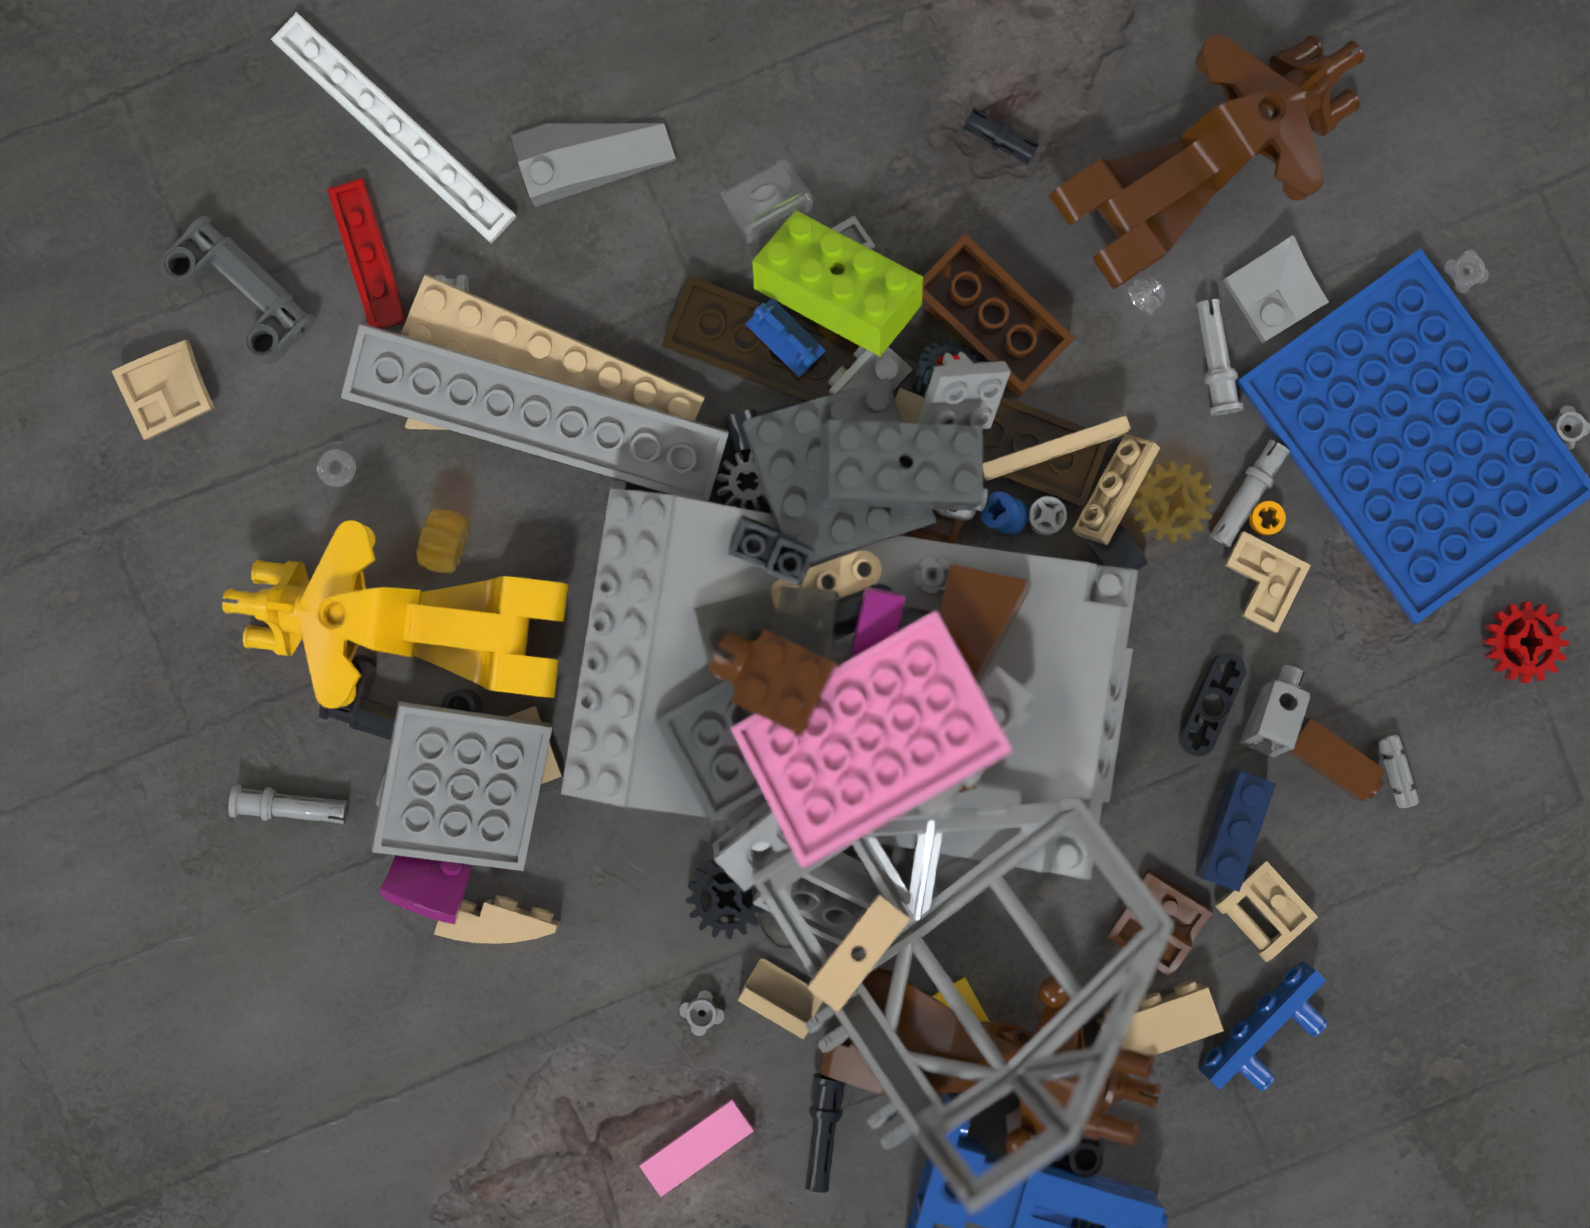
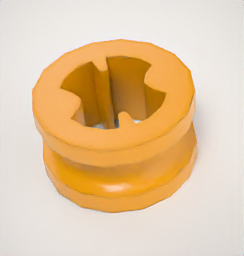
[1249,501,1286,536]

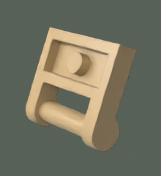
[1214,860,1318,962]

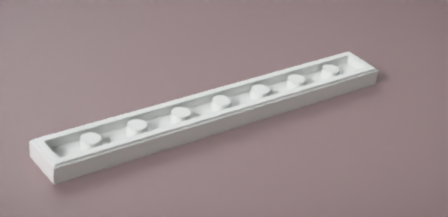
[271,12,517,244]

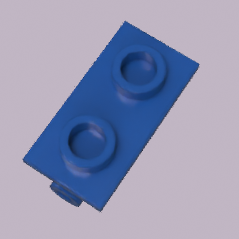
[745,298,826,377]

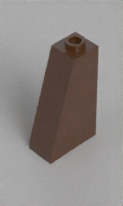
[939,564,1031,684]

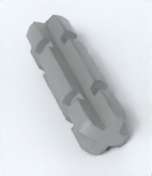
[1378,735,1419,809]

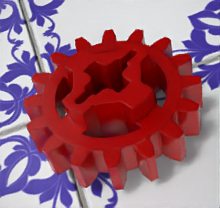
[1482,601,1569,683]

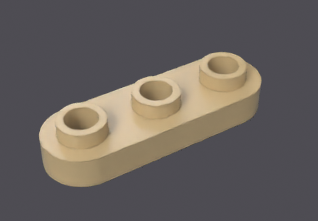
[769,551,881,614]

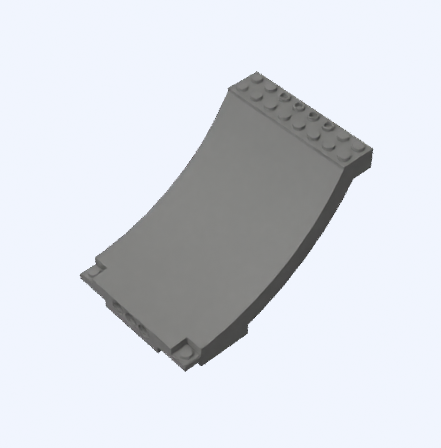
[561,488,1138,879]

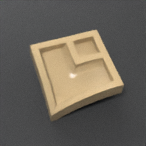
[111,340,215,440]

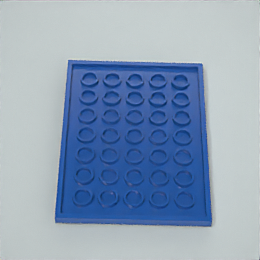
[1236,248,1590,624]

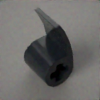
[1082,523,1148,571]

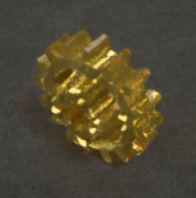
[1130,461,1215,544]

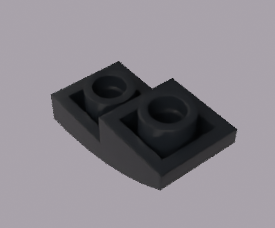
[728,515,816,587]

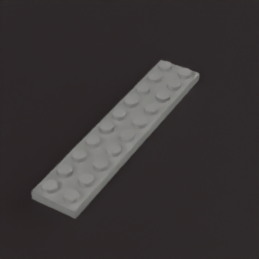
[341,323,729,502]

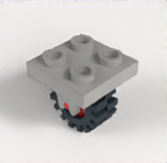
[914,341,1011,429]

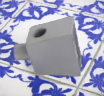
[1239,665,1310,757]

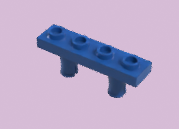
[1198,961,1328,1091]

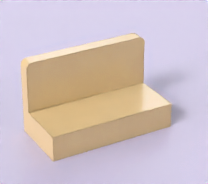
[738,958,823,1040]

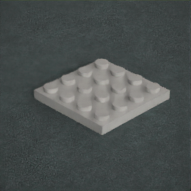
[371,701,552,871]

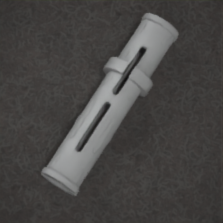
[1209,439,1290,548]

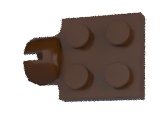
[709,630,837,736]

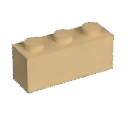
[1096,980,1224,1056]

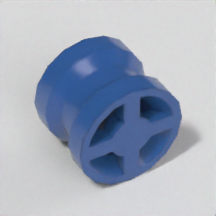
[981,491,1029,536]

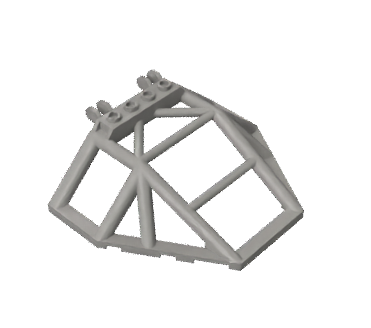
[750,798,1174,1215]

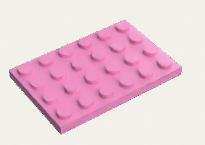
[731,611,1014,868]

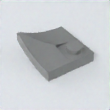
[1223,235,1329,344]

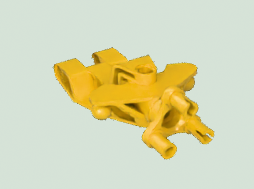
[222,520,569,709]

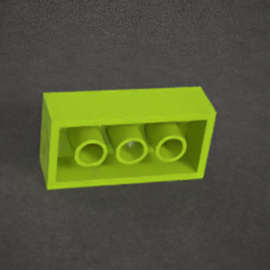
[752,210,923,356]

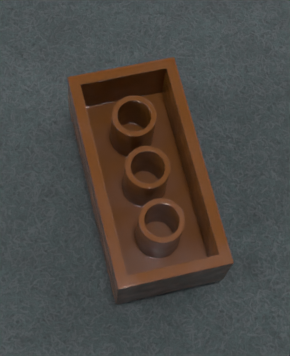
[922,233,1075,398]

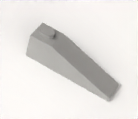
[511,123,676,207]

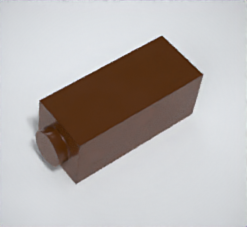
[1287,717,1386,802]

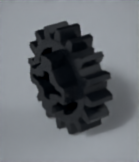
[686,859,766,939]

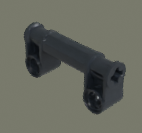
[319,655,482,741]

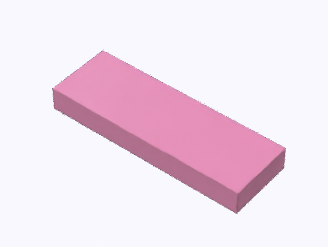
[639,1098,754,1197]

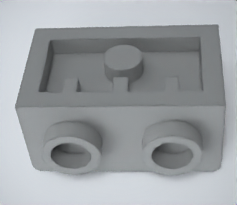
[828,346,913,395]

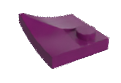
[380,855,474,925]

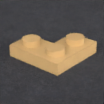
[1224,531,1311,633]

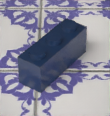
[1195,769,1276,892]

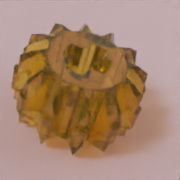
[416,508,470,574]

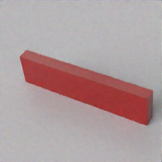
[327,178,407,330]

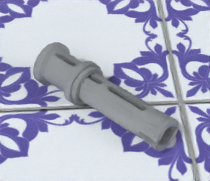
[1196,299,1244,416]
[228,784,348,824]

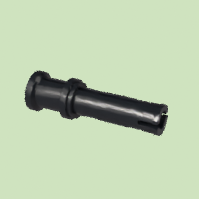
[805,1073,846,1193]

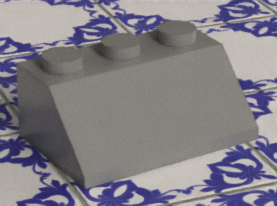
[753,852,884,945]

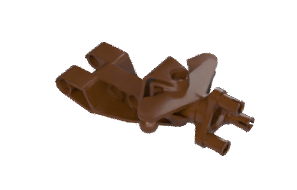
[1048,35,1365,290]
[819,967,1161,1155]

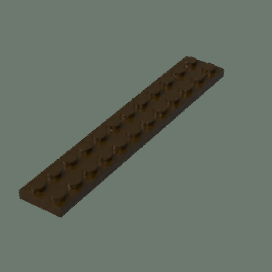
[662,275,1110,508]

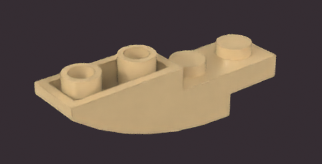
[403,895,561,944]

